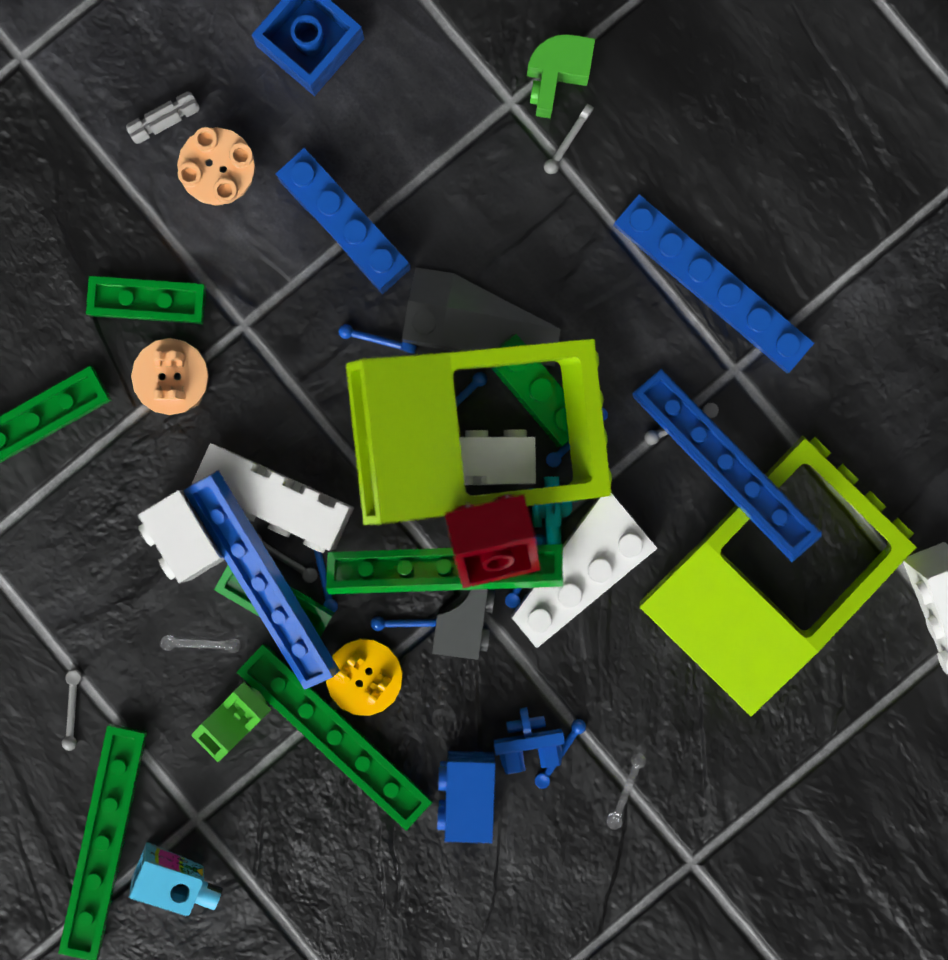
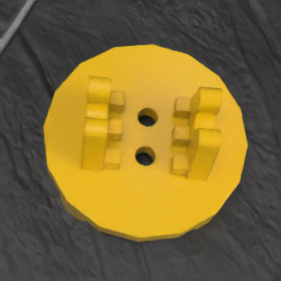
[326,638,403,716]

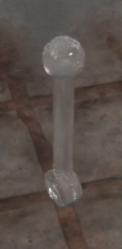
[160,635,241,653]
[607,753,646,830]

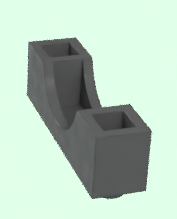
[432,531,495,660]

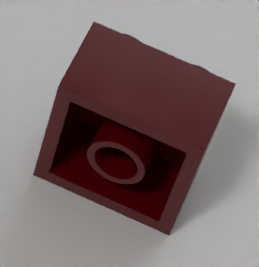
[444,494,540,589]

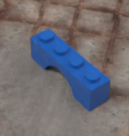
[276,148,411,294]

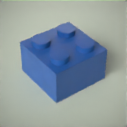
[251,0,364,96]
[437,751,495,843]

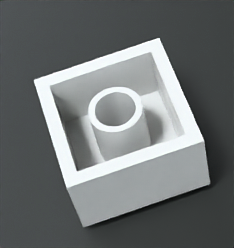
[138,490,225,583]

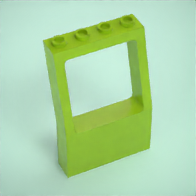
[346,339,612,525]
[640,435,916,716]

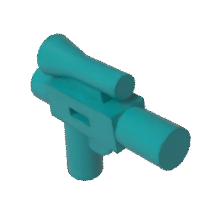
[529,476,586,545]

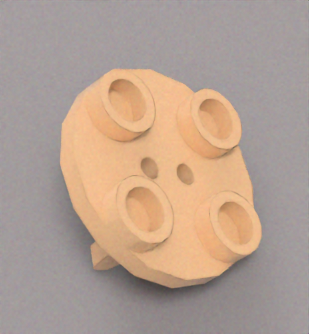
[177,127,256,206]
[131,338,209,415]

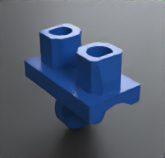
[494,707,565,774]

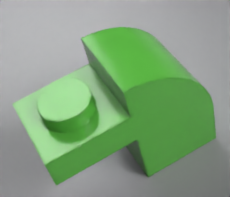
[527,35,595,119]
[191,682,271,762]

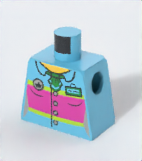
[129,842,223,916]

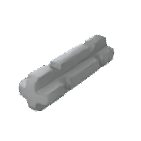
[126,91,199,144]

